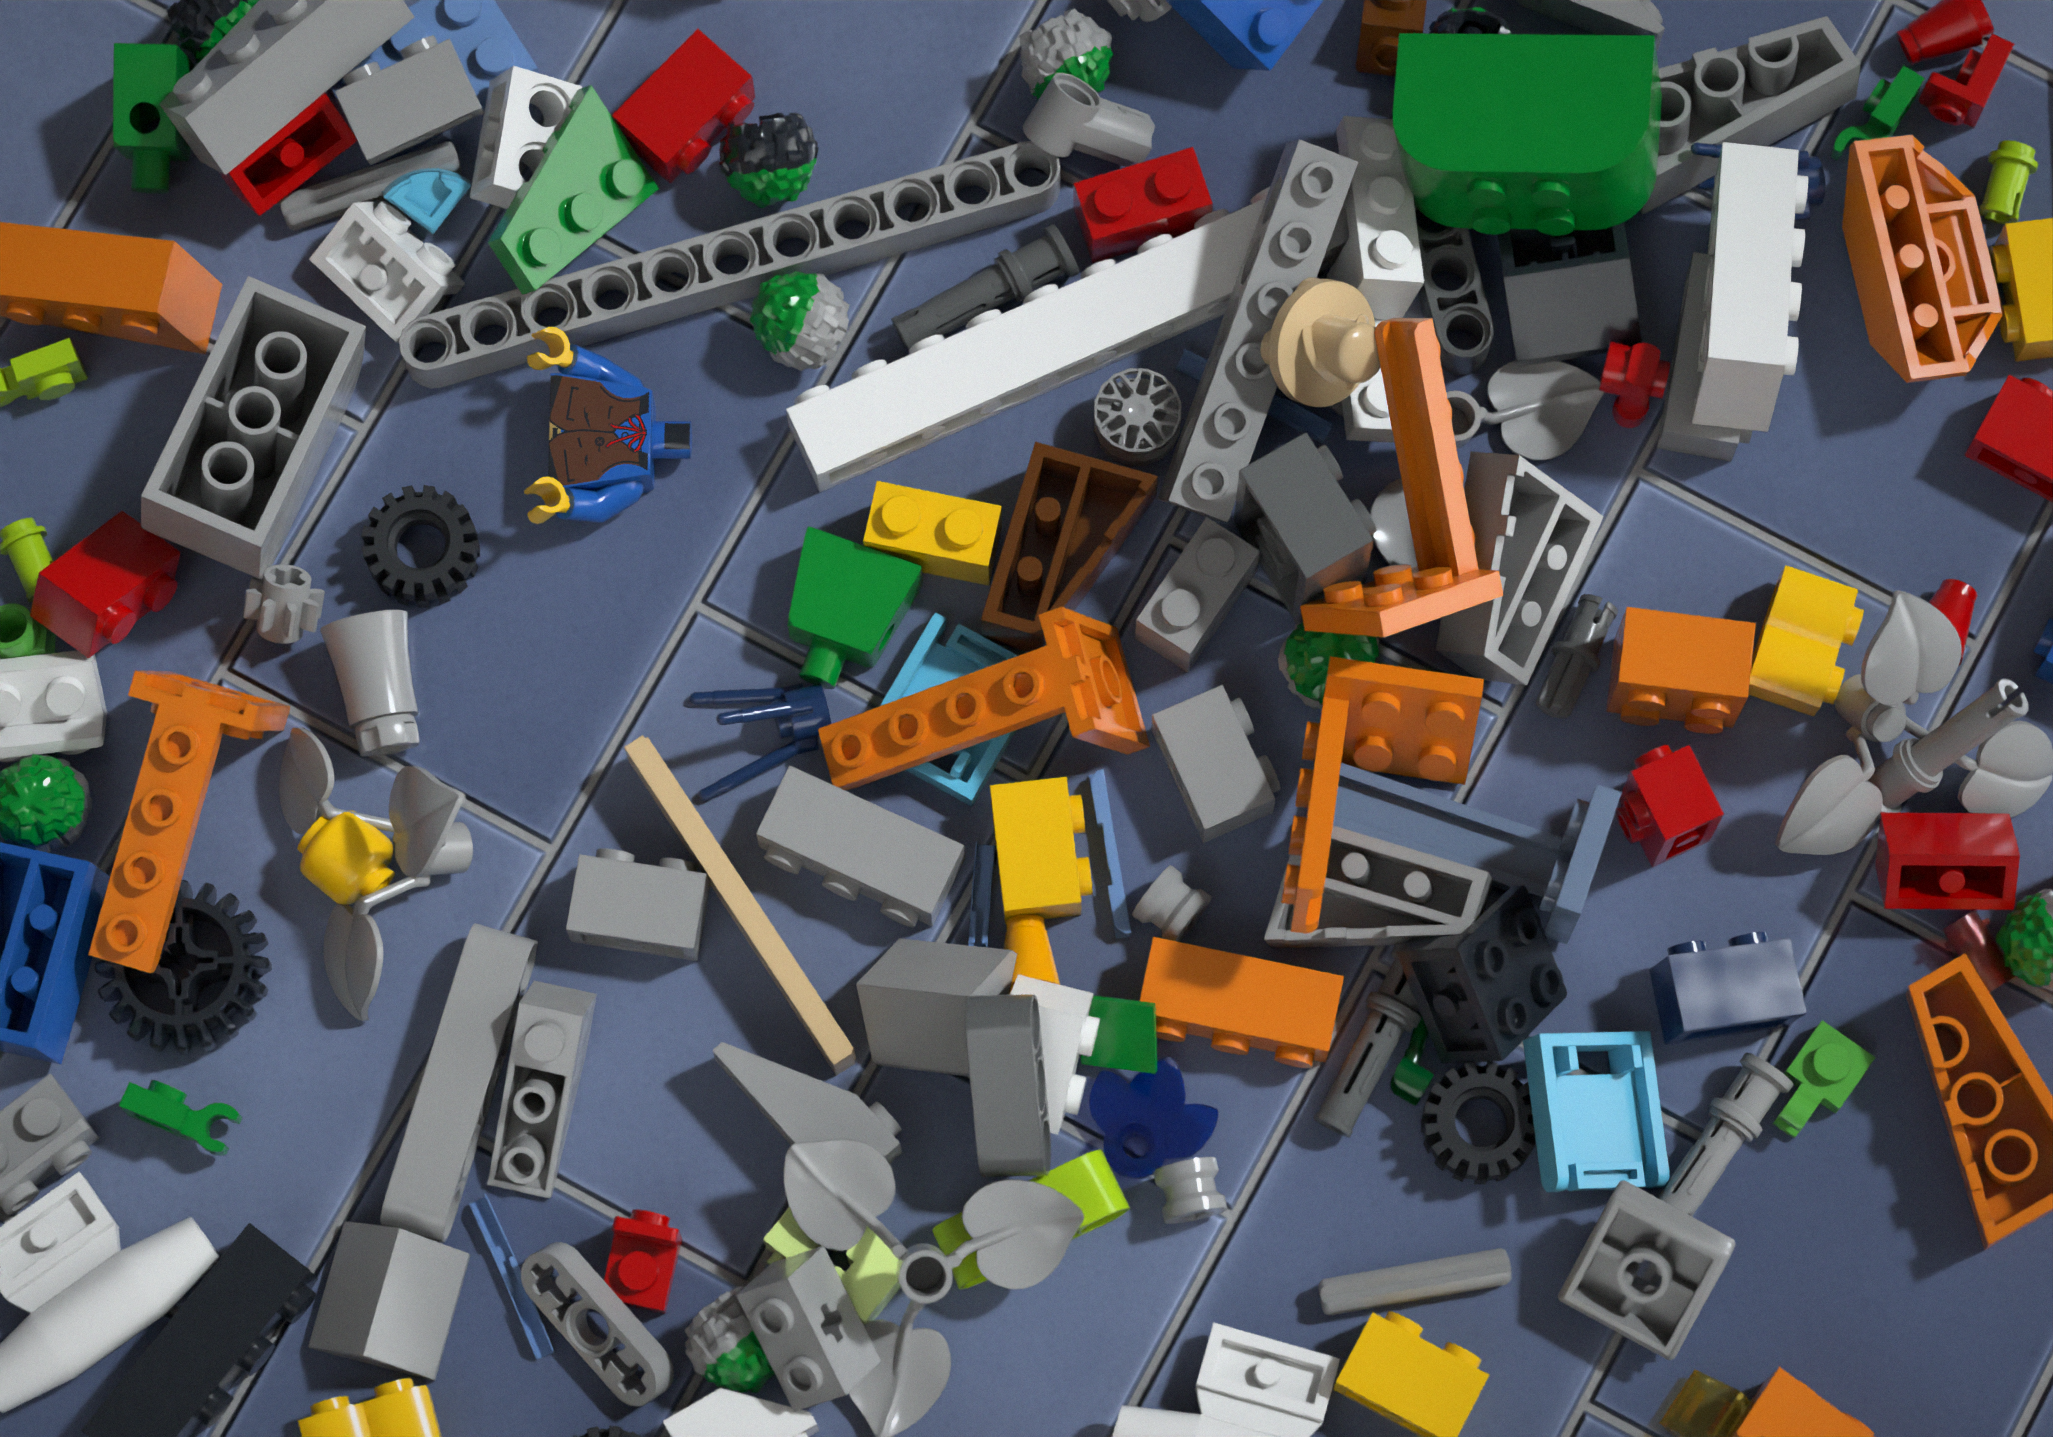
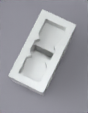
[470,66,582,209]

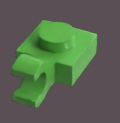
[1773,1020,1876,1138]

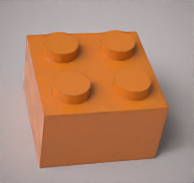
[1606,607,1756,734]

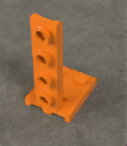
[1300,318,1503,637]
[818,606,1150,790]
[1281,656,1484,934]
[88,670,291,973]

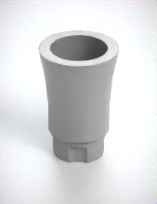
[320,610,420,757]

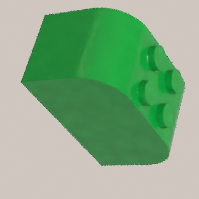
[1393,33,1662,236]

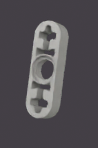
[521,1242,674,1406]

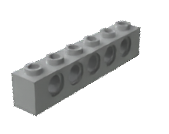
[1158,139,1358,522]

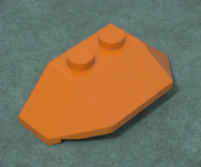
[1842,135,2004,383]

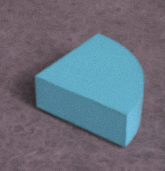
[382,168,471,234]

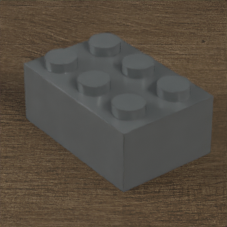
[1233,432,1376,624]

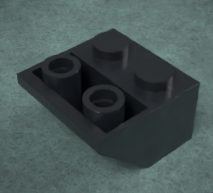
[1497,222,1642,367]

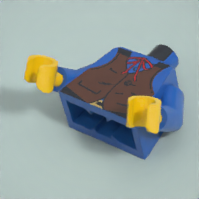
[524,327,692,524]

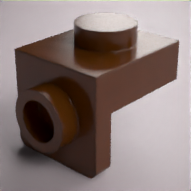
[1355,0,1427,77]

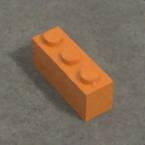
[1140,937,1344,1068]

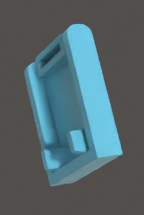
[880,613,1018,807]
[1523,1031,1670,1192]

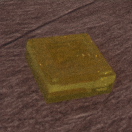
[1659,1369,1751,1437]

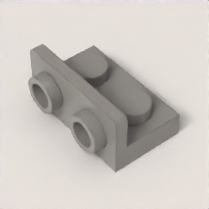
[0,1074,100,1215]

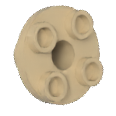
[1260,277,1381,407]

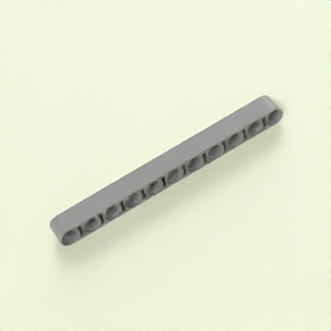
[399,141,1060,388]

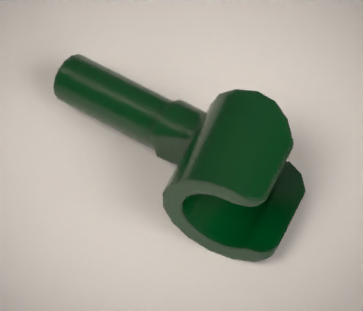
[1390,1011,1435,1106]

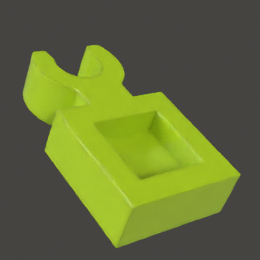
[0,338,88,408]

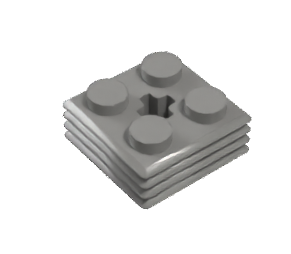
[1558,1180,1735,1360]

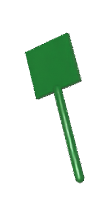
[1081,995,1157,1074]

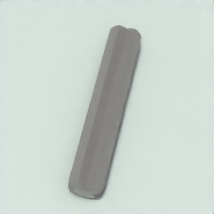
[280,141,461,230]
[1318,1248,1512,1315]

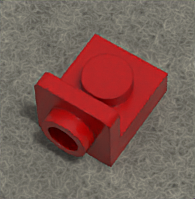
[1918,34,2014,128]
[604,1209,682,1314]

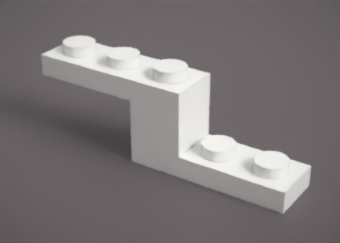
[1327,116,1424,443]

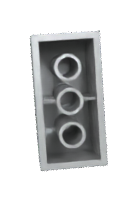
[141,276,366,579]

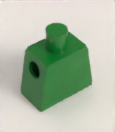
[113,43,196,194]
[787,526,923,689]

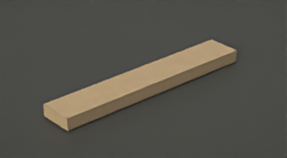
[624,735,856,1076]

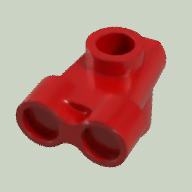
[1598,341,1671,428]

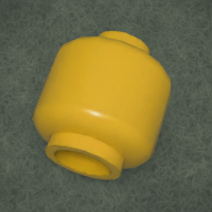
[297,810,395,905]

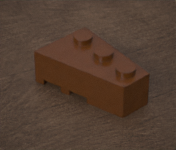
[981,442,1158,652]

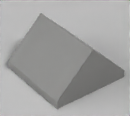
[856,938,1017,1076]
[308,1221,471,1381]

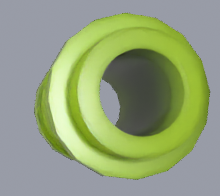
[1979,140,2038,224]
[0,517,54,602]

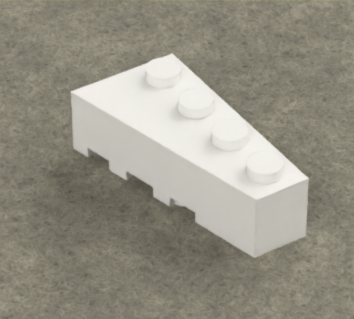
[1692,142,1808,432]

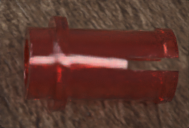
[1942,910,2016,992]

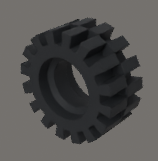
[361,485,480,608]
[1421,1062,1536,1184]

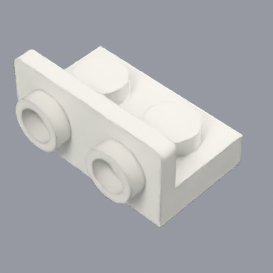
[309,201,465,343]
[0,650,107,762]

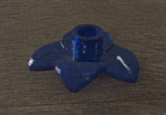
[1089,1057,1219,1179]

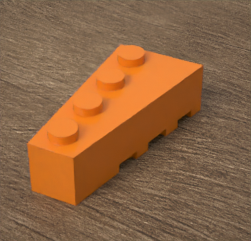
[0,222,222,355]

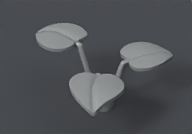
[1328,360,1604,568]
[1775,590,2053,855]
[279,727,473,1021]
[784,1138,1084,1437]

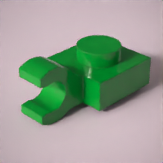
[1831,65,1925,161]
[119,1080,243,1156]

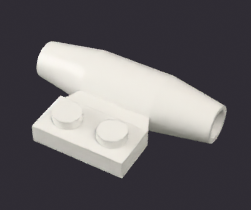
[0,1172,220,1413]
[1112,1323,1340,1437]

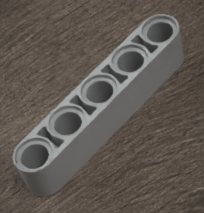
[380,923,538,1243]

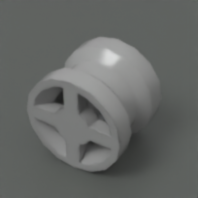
[1132,865,1212,942]
[1153,1157,1227,1224]

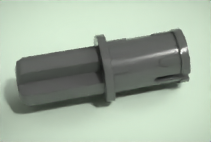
[1536,594,1618,719]

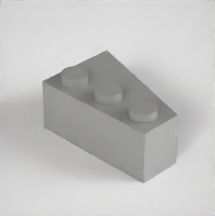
[1436,451,1604,686]
[1264,816,1494,948]

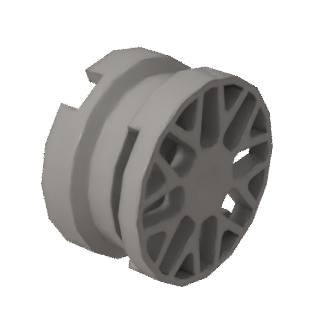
[1094,368,1181,466]

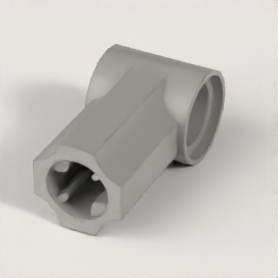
[1022,72,1155,167]

